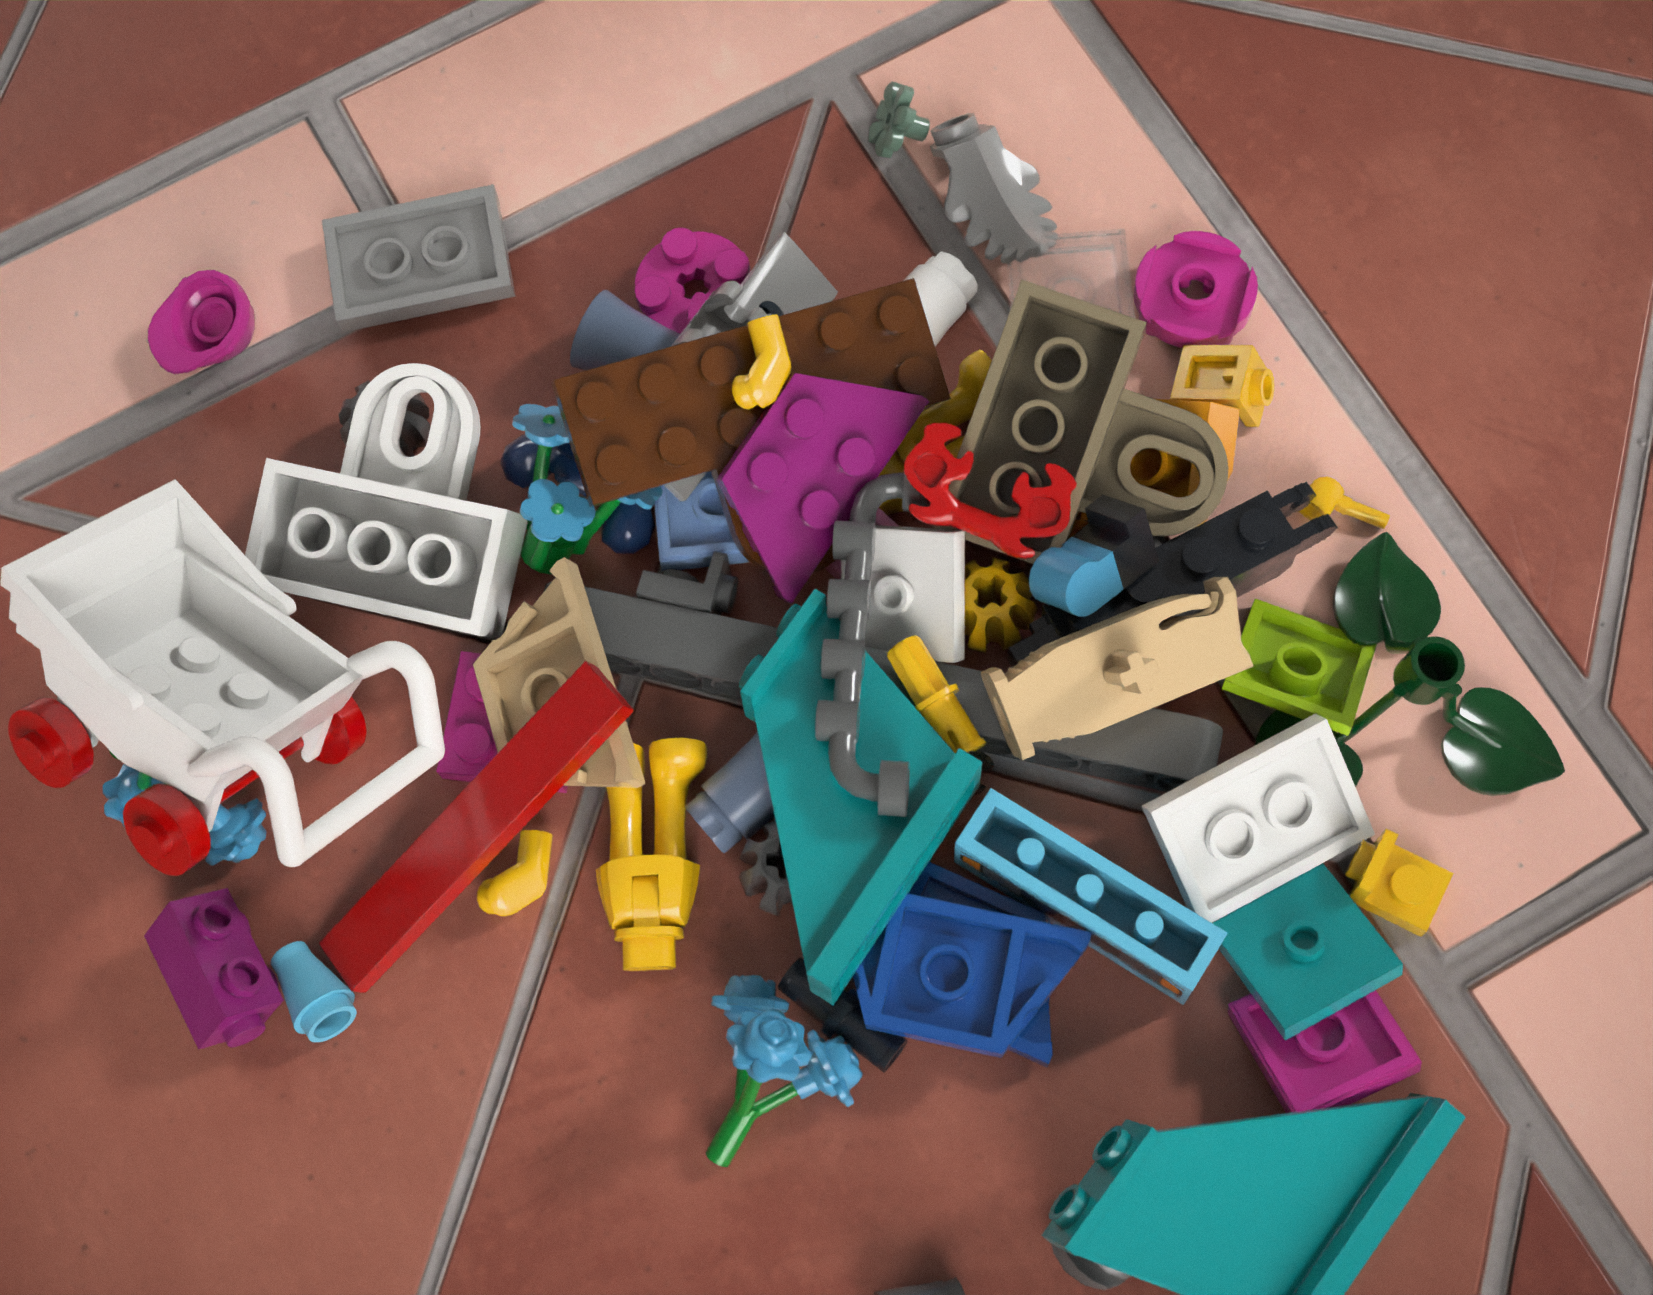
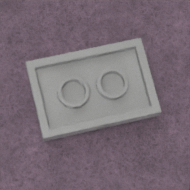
[322,184,516,332]

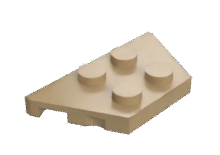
[473,557,646,788]

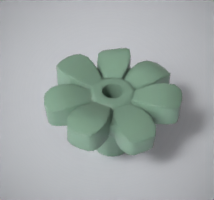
[868,82,930,158]

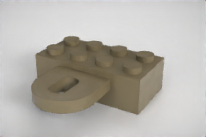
[932,279,1228,564]

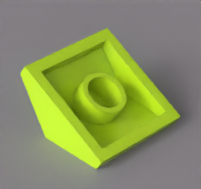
[1221,598,1377,736]

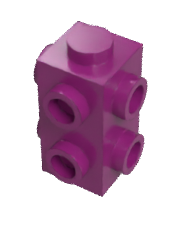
[144,888,284,1050]

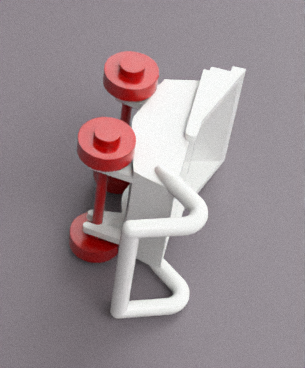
[0,479,445,876]

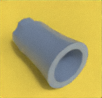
[570,290,680,371]
[685,731,775,853]

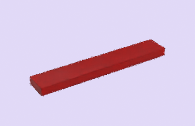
[319,661,634,993]

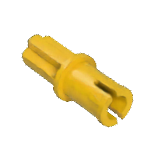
[887,635,986,754]

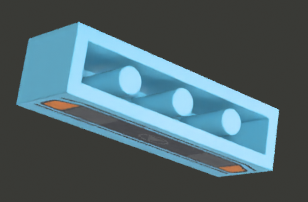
[954,788,1228,1005]

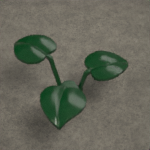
[1254,532,1565,796]

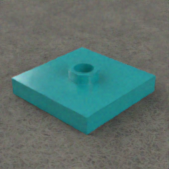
[1212,863,1403,1041]

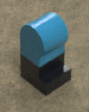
[1029,494,1159,617]

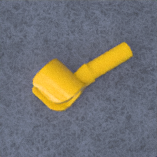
[1298,476,1390,529]

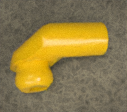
[732,314,791,410]
[477,830,553,916]

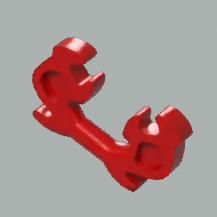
[904,423,1077,559]

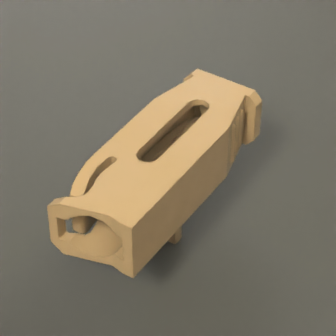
[981,577,1253,760]

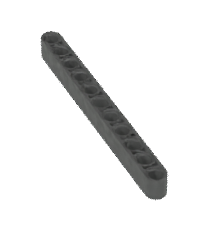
[543,582,1223,792]

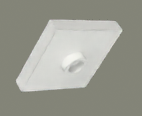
[841,525,965,663]

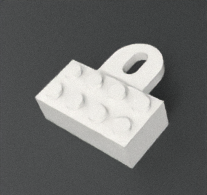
[245,363,528,638]

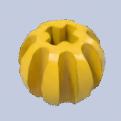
[965,557,1037,653]

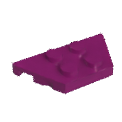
[716,373,929,604]

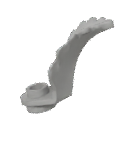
[930,113,1058,264]

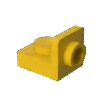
[1170,345,1274,427]
[1345,828,1454,937]

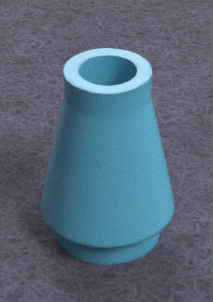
[270,941,357,1042]

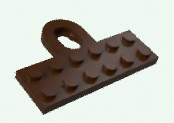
[551,278,951,573]

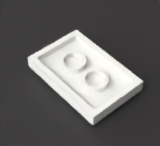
[1141,714,1375,923]

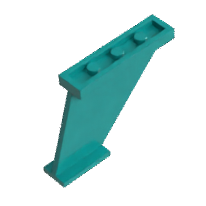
[739,589,982,1005]
[1041,1093,1466,1295]

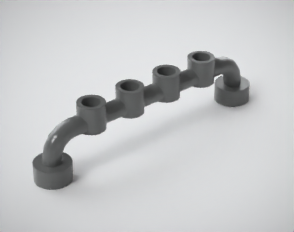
[815,472,930,817]

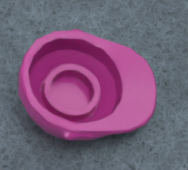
[148,270,255,374]

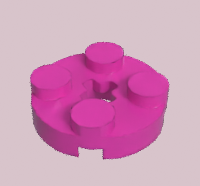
[635,228,751,334]
[1133,231,1258,348]

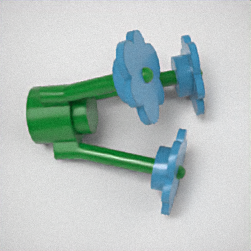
[512,404,663,575]

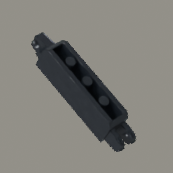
[1007,481,1338,667]

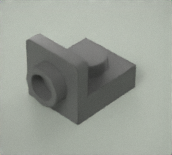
[636,551,738,615]

